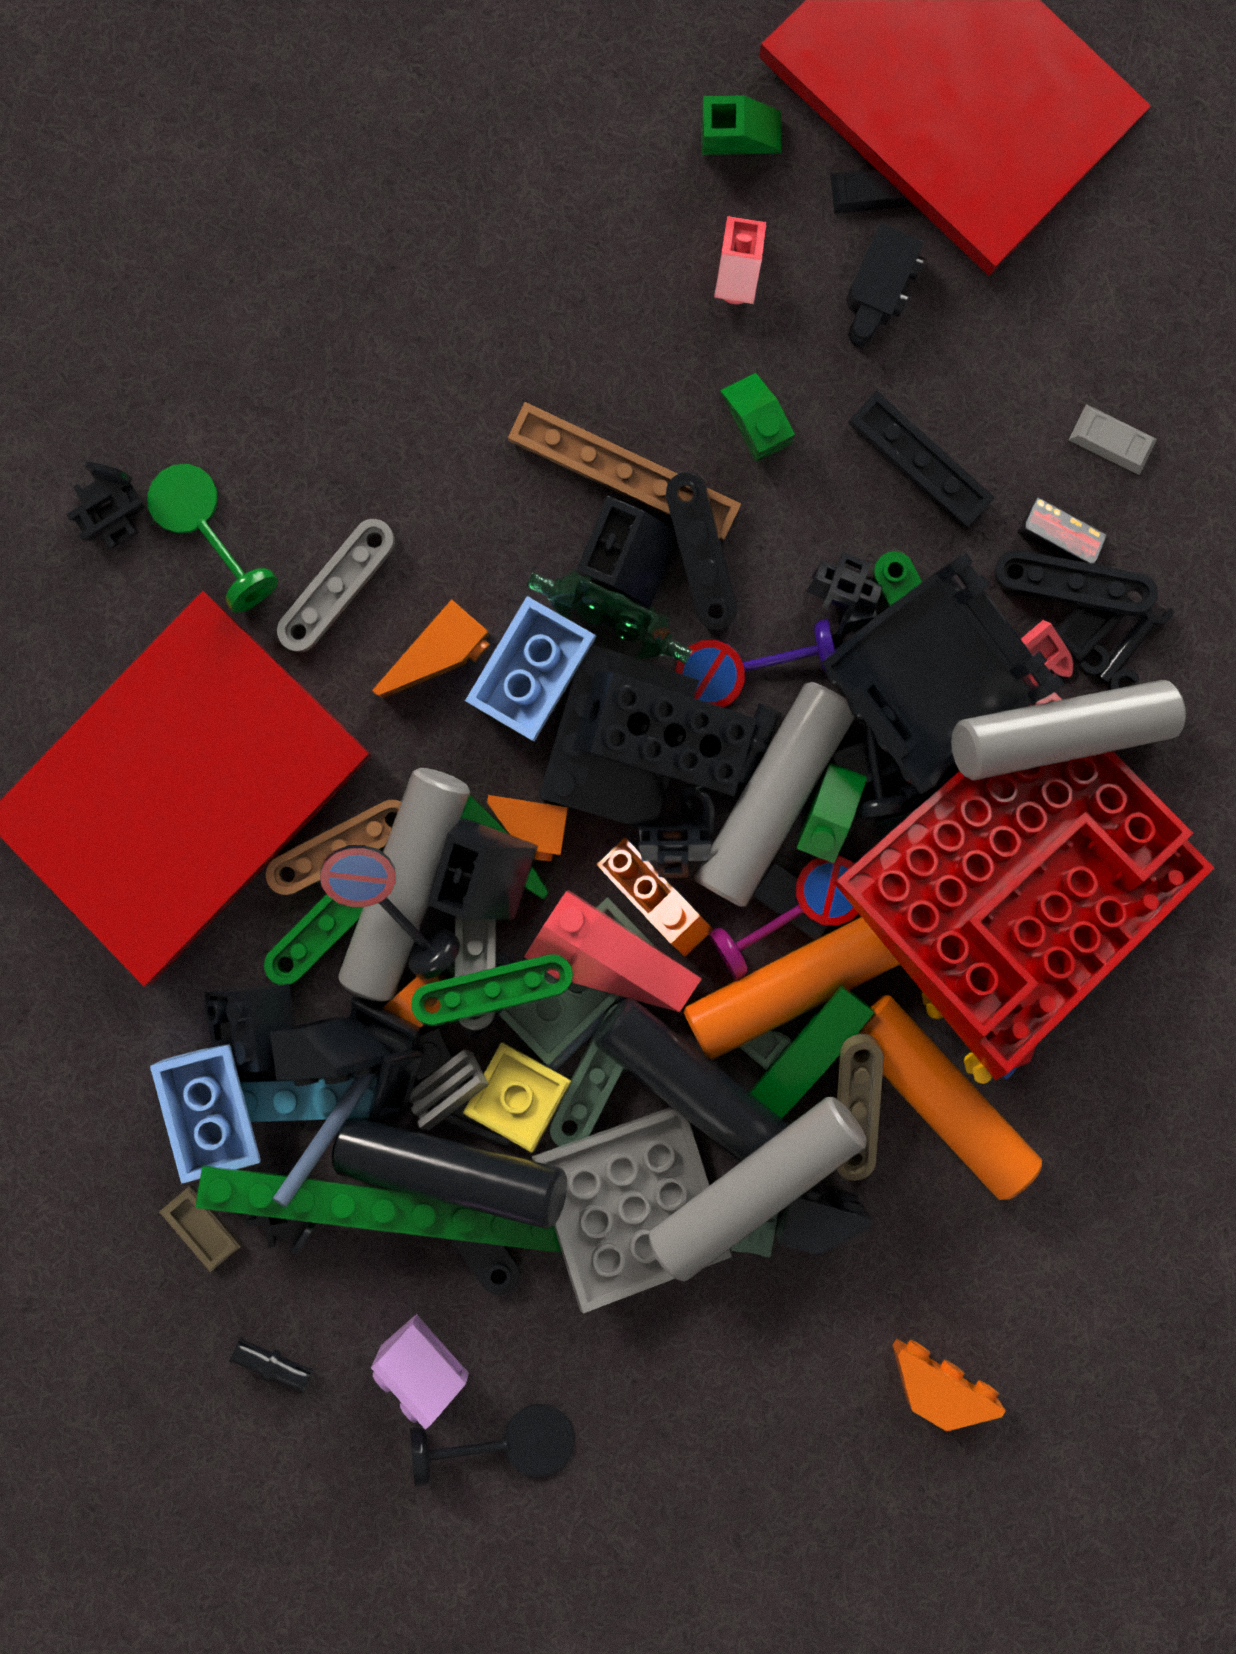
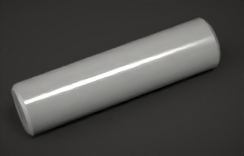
[951,680,1186,781]
[694,682,855,907]
[338,768,470,1001]
[649,1097,867,1281]

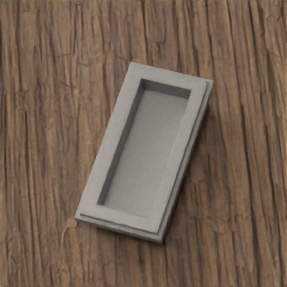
[1069,404,1157,475]

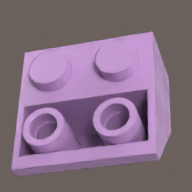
[371,1314,469,1430]

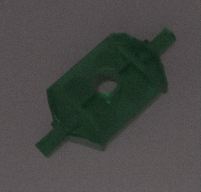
[526,570,693,665]

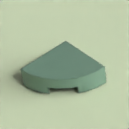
[740,1030,792,1070]

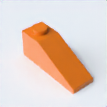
[372,599,490,698]

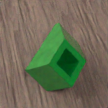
[701,95,782,155]

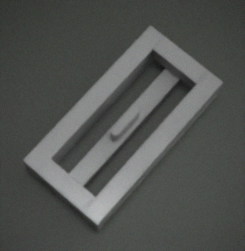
[409,1049,489,1130]

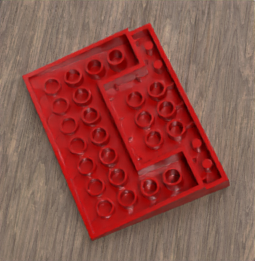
[759,0,1151,276]
[0,591,373,987]
[834,692,1214,1080]

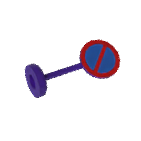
[675,619,836,707]

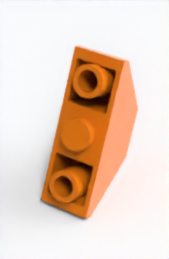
[892,1338,1006,1431]

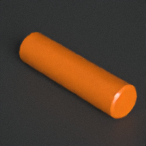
[684,917,900,1060]
[858,995,1042,1200]

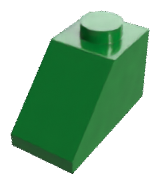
[720,373,795,462]
[797,762,867,863]

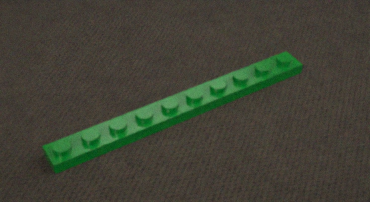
[195,1165,562,1253]

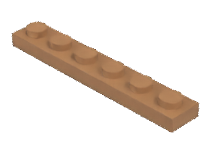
[508,402,741,542]

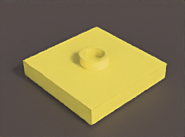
[463,1042,572,1152]

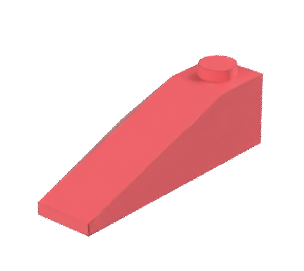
[524,890,702,1012]

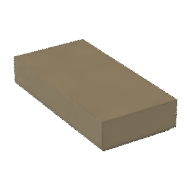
[159,1184,243,1272]

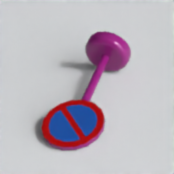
[708,856,859,981]

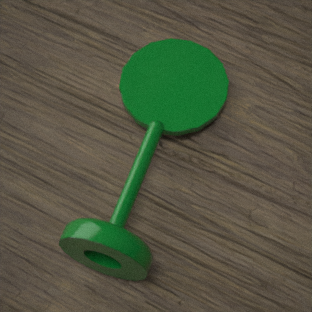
[147,464,278,613]

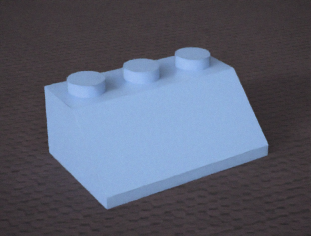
[465,596,597,741]
[150,1044,261,1184]

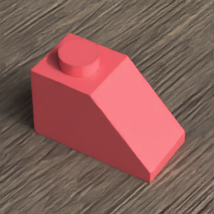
[714,216,766,304]

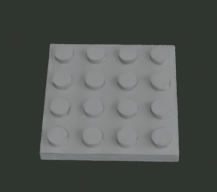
[532,1107,732,1313]

